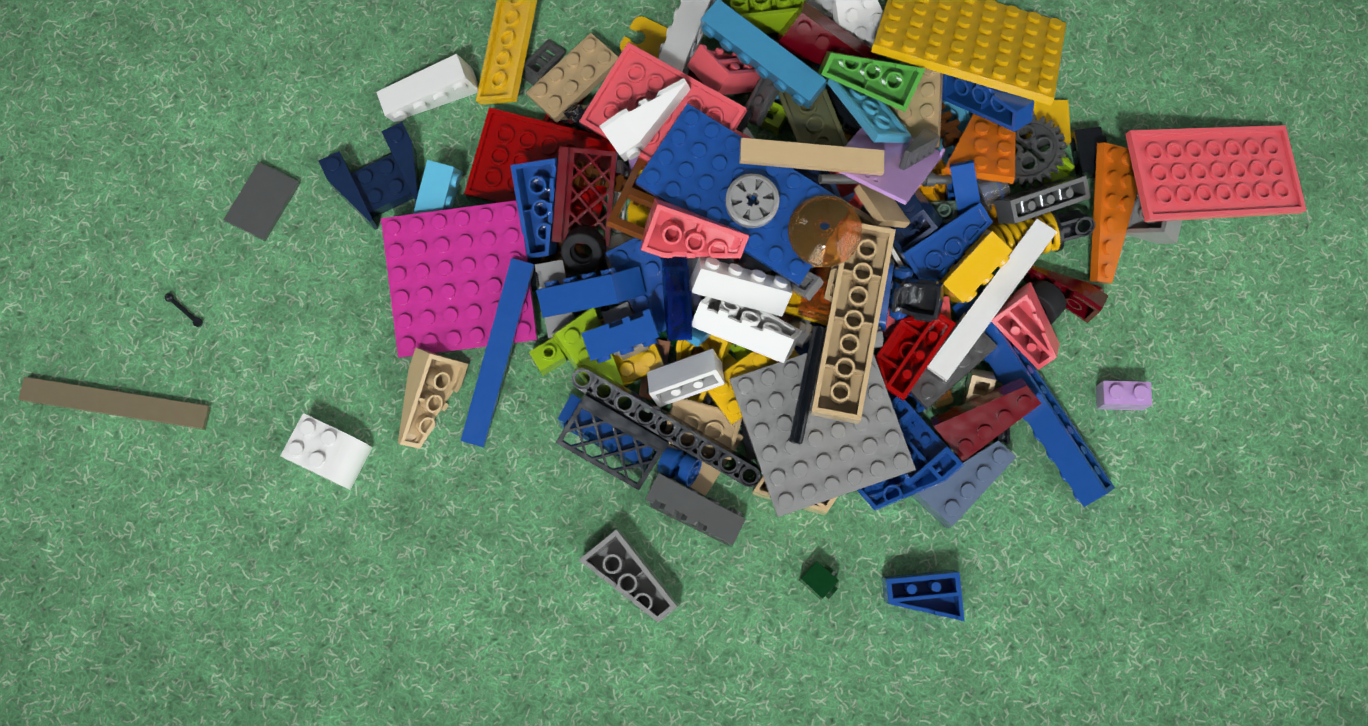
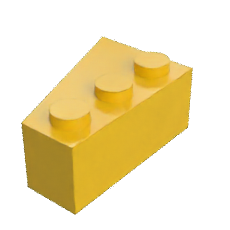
[939,231,1013,303]

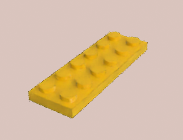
[476,0,537,105]

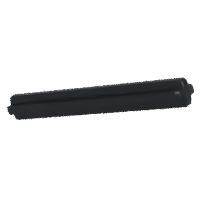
[789,326,826,445]

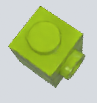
[529,338,567,376]

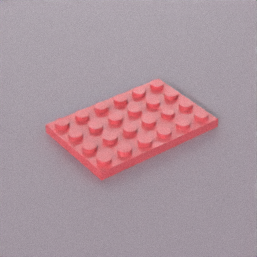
[579,42,747,162]

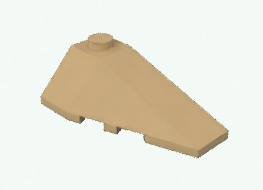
[398,348,468,449]

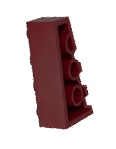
[931,378,1041,461]

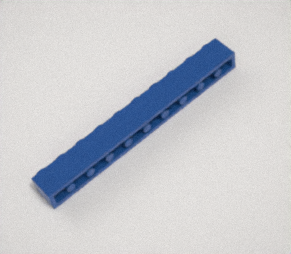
[952,289,1115,507]

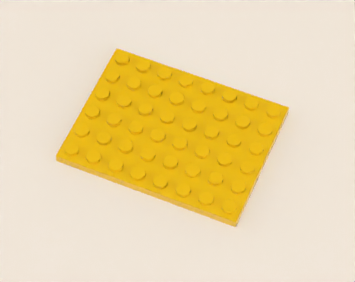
[871,0,1066,105]

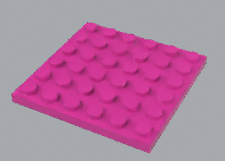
[381,200,538,358]

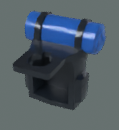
[889,266,944,322]

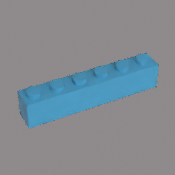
[700,0,827,109]

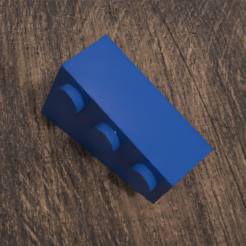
[581,309,661,363]
[882,570,965,622]

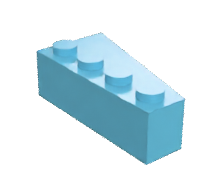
[413,160,463,214]

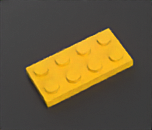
[707,349,799,426]

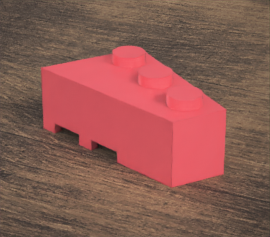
[687,44,760,95]
[991,282,1060,370]

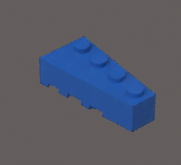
[942,74,1034,132]
[510,158,558,259]
[536,266,646,318]
[558,394,655,470]

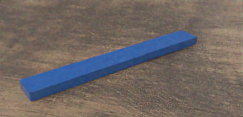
[461,258,535,447]

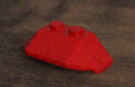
[875,313,956,401]

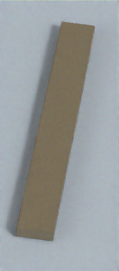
[18,377,211,430]

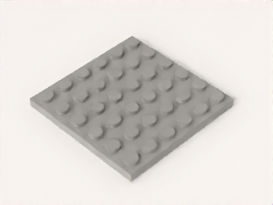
[729,348,916,517]

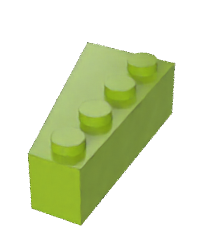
[721,0,808,34]

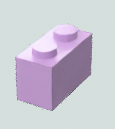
[1096,381,1152,410]

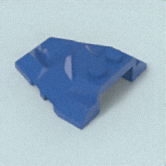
[857,397,964,511]

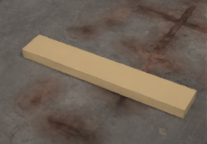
[739,138,884,176]

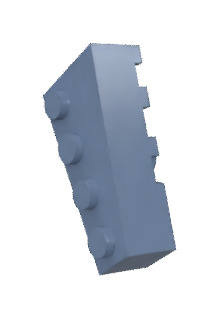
[912,441,1016,529]

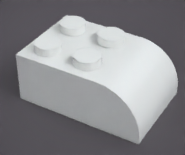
[280,413,372,490]

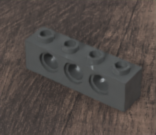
[994,176,1091,224]

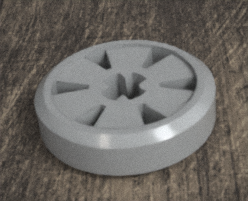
[725,174,779,228]

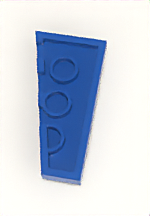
[901,202,993,280]

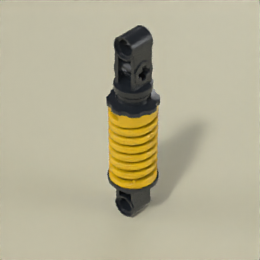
[946,209,1095,274]

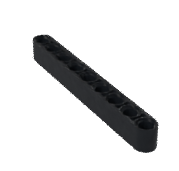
[571,365,761,487]

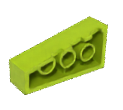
[551,308,629,404]

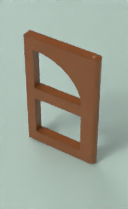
[606,157,662,240]

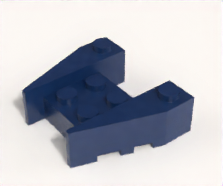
[318,122,420,230]

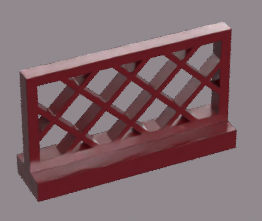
[552,146,618,246]

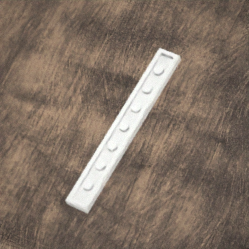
[927,219,1057,382]

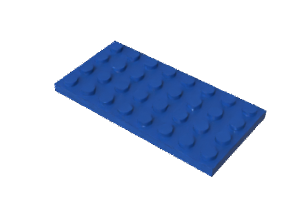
[636,103,850,286]

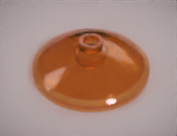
[788,195,862,267]

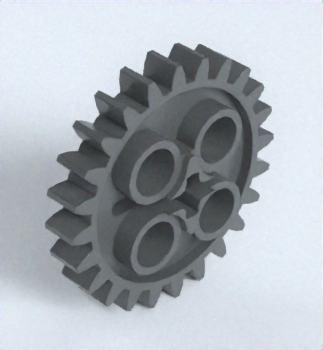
[1012,115,1067,188]

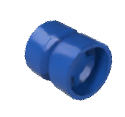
[657,445,702,487]

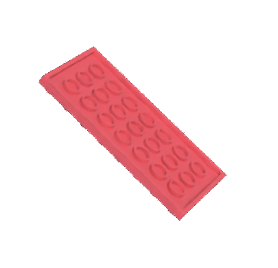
[1125,125,1307,222]

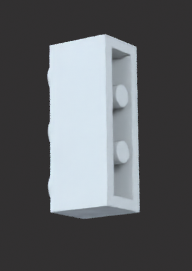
[647,349,725,407]

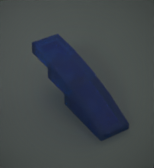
[662,257,692,341]

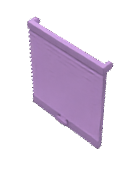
[839,128,946,205]

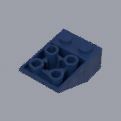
[891,189,944,253]

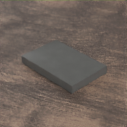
[223,162,300,242]

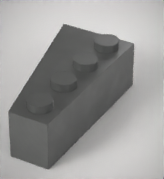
[645,473,745,547]

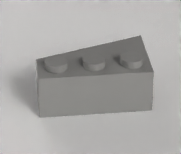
[535,260,574,340]

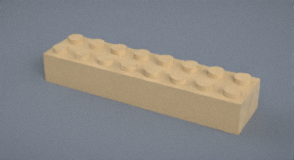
[811,221,896,424]

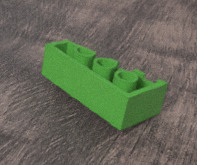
[817,51,925,112]

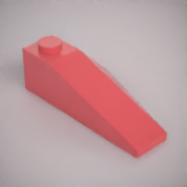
[640,199,749,258]

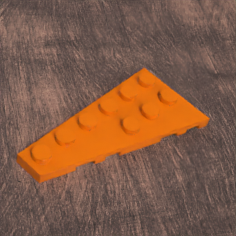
[943,114,1016,184]
[1090,142,1138,284]

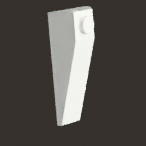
[600,78,691,161]

